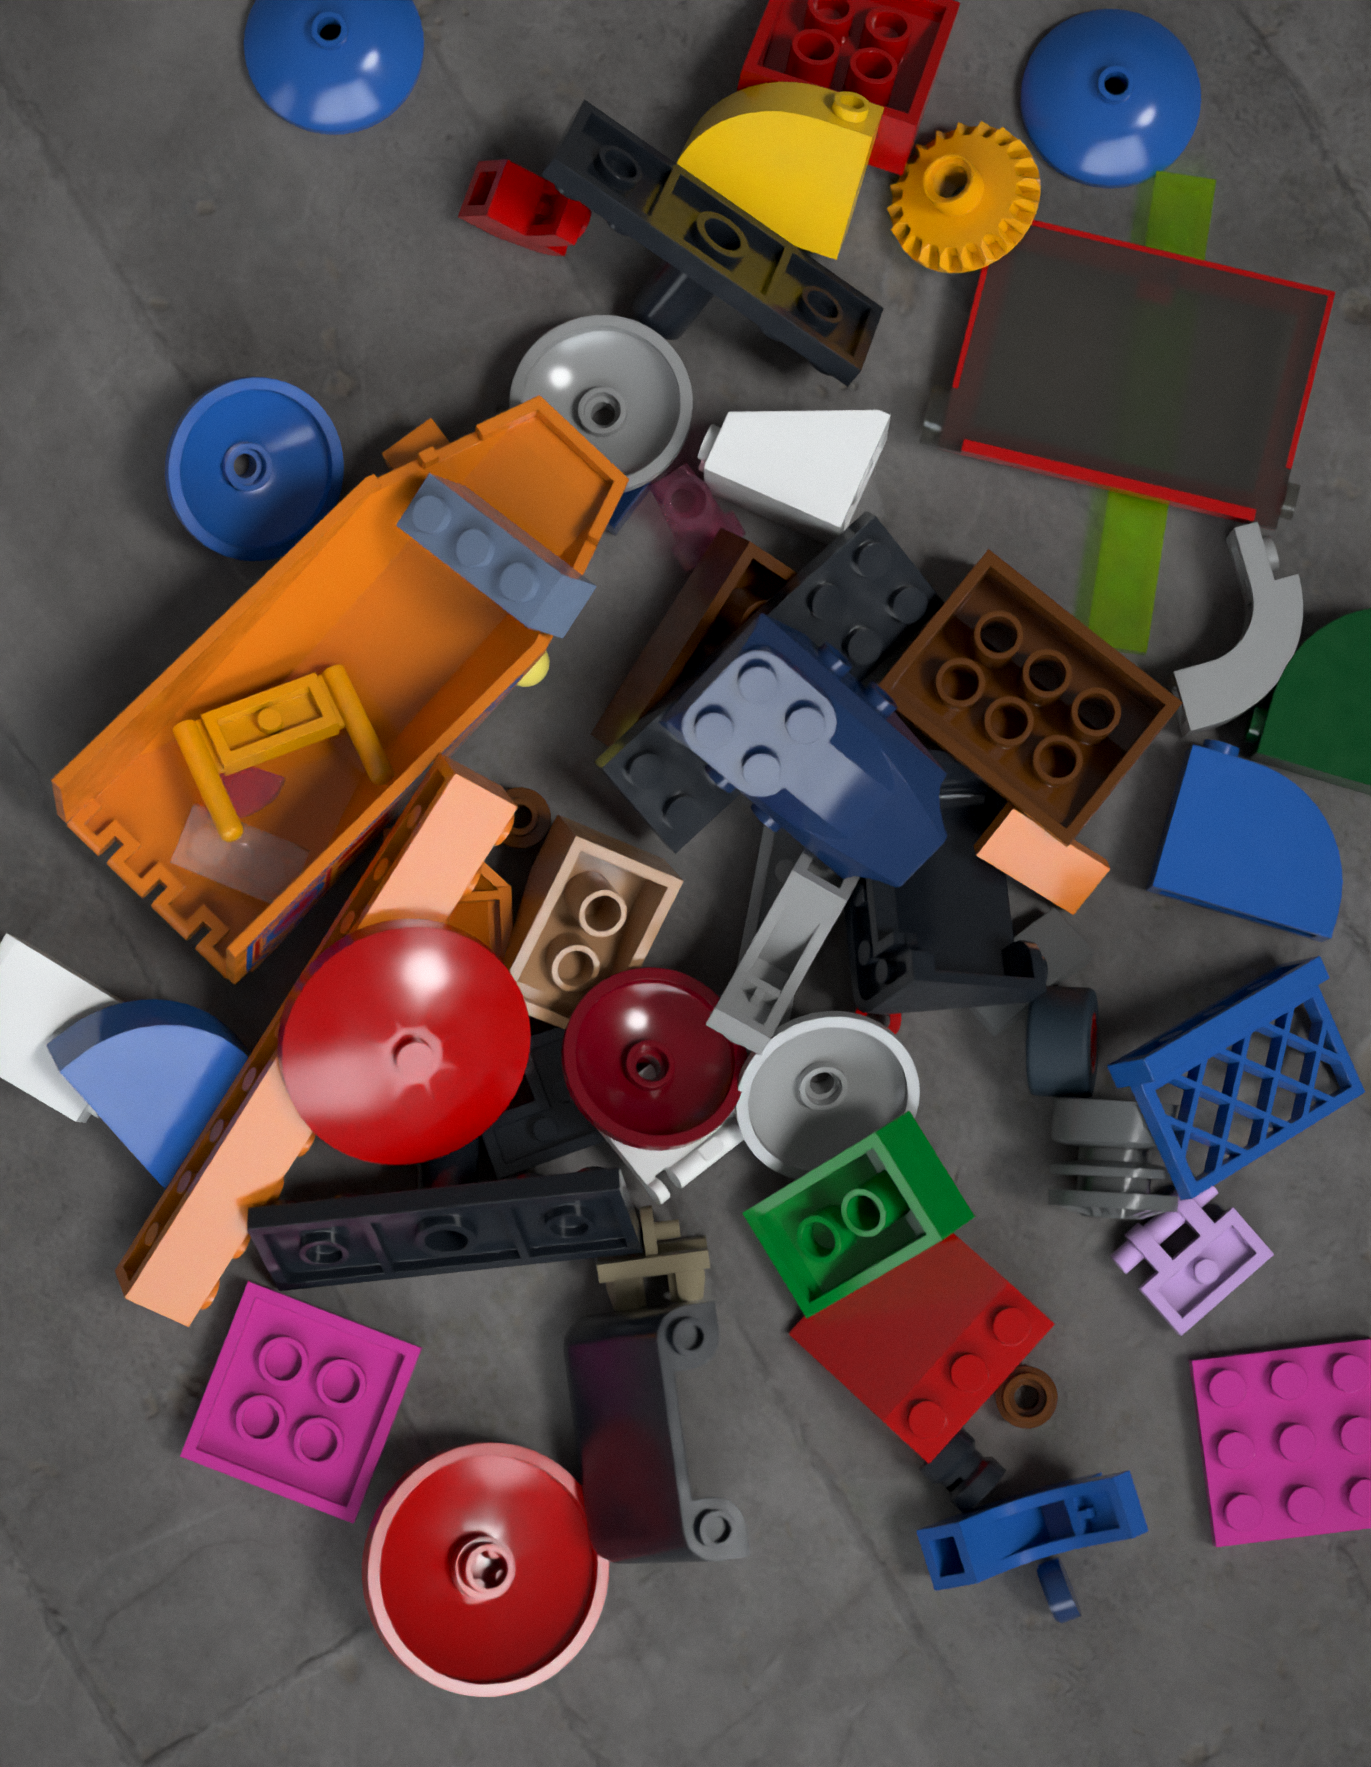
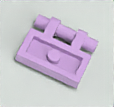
[1110,1186,1274,1336]

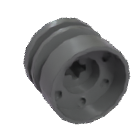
[1048,1099,1180,1220]

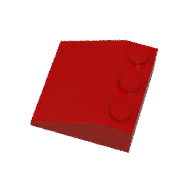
[737,0,961,176]
[788,1233,1055,1464]

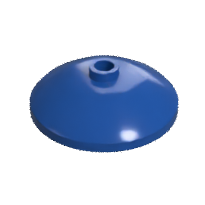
[244,0,425,135]
[1020,9,1201,188]
[165,376,344,561]

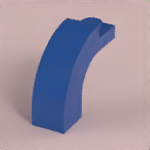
[916,1470,1149,1591]

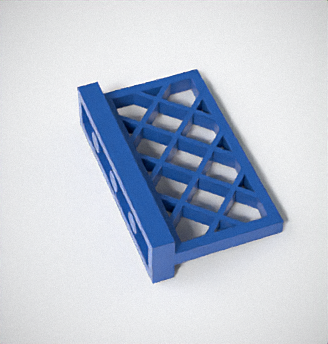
[1107,956,1365,1200]

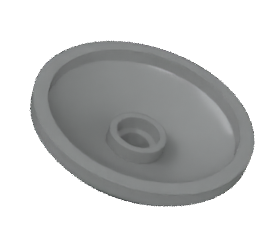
[509,315,693,492]
[735,1011,920,1179]

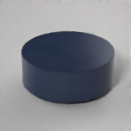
[1036,1557,1082,1624]

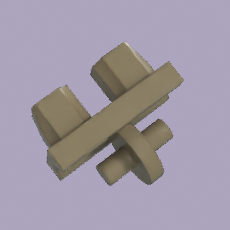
[597,1205,710,1311]

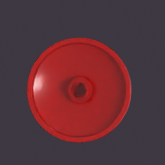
[277,919,531,1165]
[361,1442,609,1697]

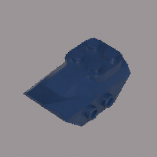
[658,613,948,888]

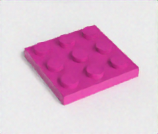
[180,1281,423,1524]
[1189,1338,1371,1547]

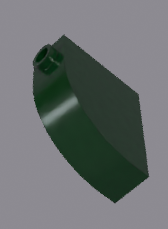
[1244,608,1371,795]

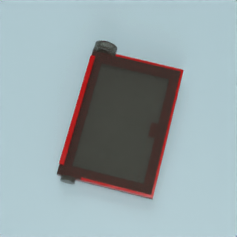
[919,220,1336,531]

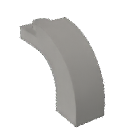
[1167,522,1303,738]
[706,847,860,1056]

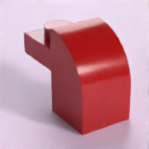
[458,159,591,257]

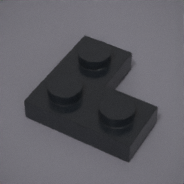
[481,1027,606,1180]

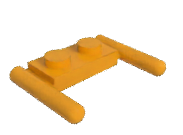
[172,664,394,842]

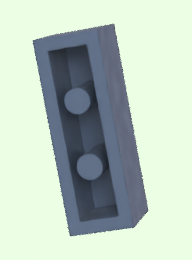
[396,473,597,638]

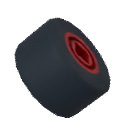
[1026,986,1099,1098]

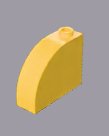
[677,82,884,260]

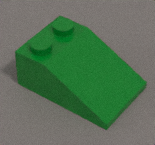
[742,1110,975,1318]

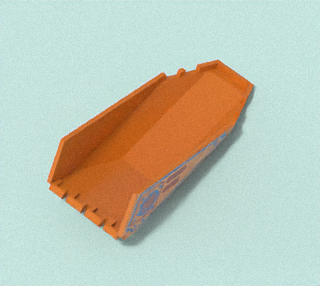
[51,395,629,985]

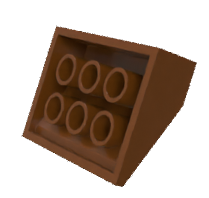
[879,549,1183,847]

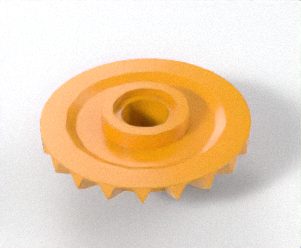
[887,121,1041,273]

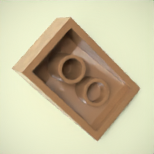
[503,814,683,1029]

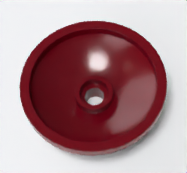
[561,967,747,1151]

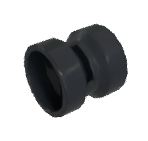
[919,1427,1006,1514]

